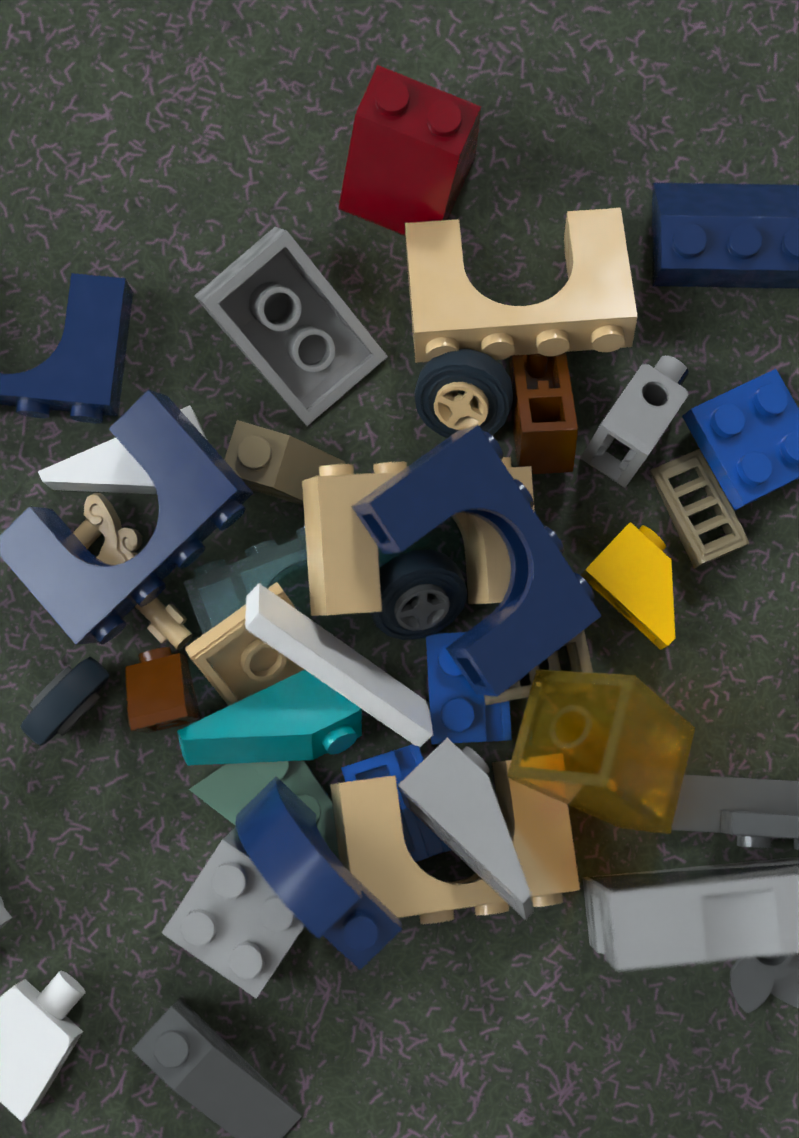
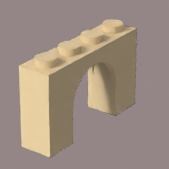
[405,208,638,363]
[302,457,535,616]
[330,754,580,924]

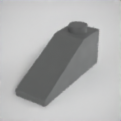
[132,998,302,1138]

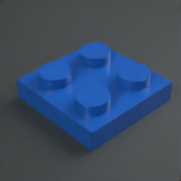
[682,369,799,511]

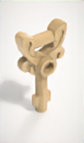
[73,493,193,650]

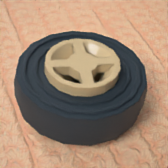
[414,349,513,438]

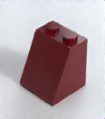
[338,65,481,236]

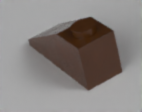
[509,352,578,474]

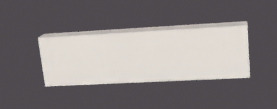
[245,583,433,747]

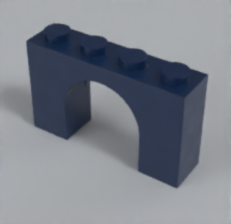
[0,273,133,423]
[0,390,253,645]
[352,425,601,697]

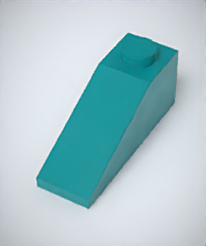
[177,670,362,765]

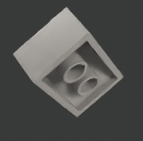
[194,227,388,426]

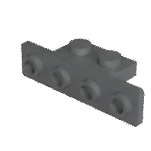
[663,774,799,850]

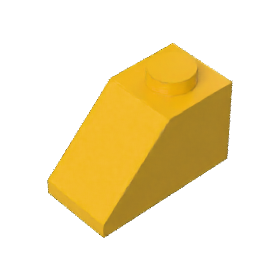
[580,522,675,650]

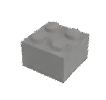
[162,827,304,998]

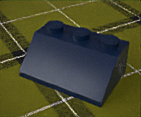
[652,183,799,289]

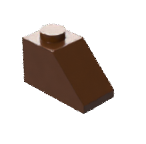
[125,647,201,733]

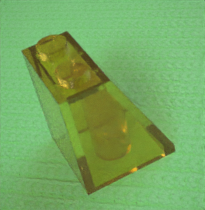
[507,670,695,834]

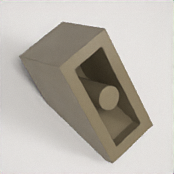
[224,420,345,506]

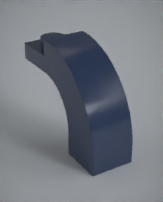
[236,776,402,970]

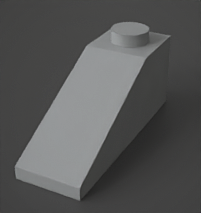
[398,738,534,920]

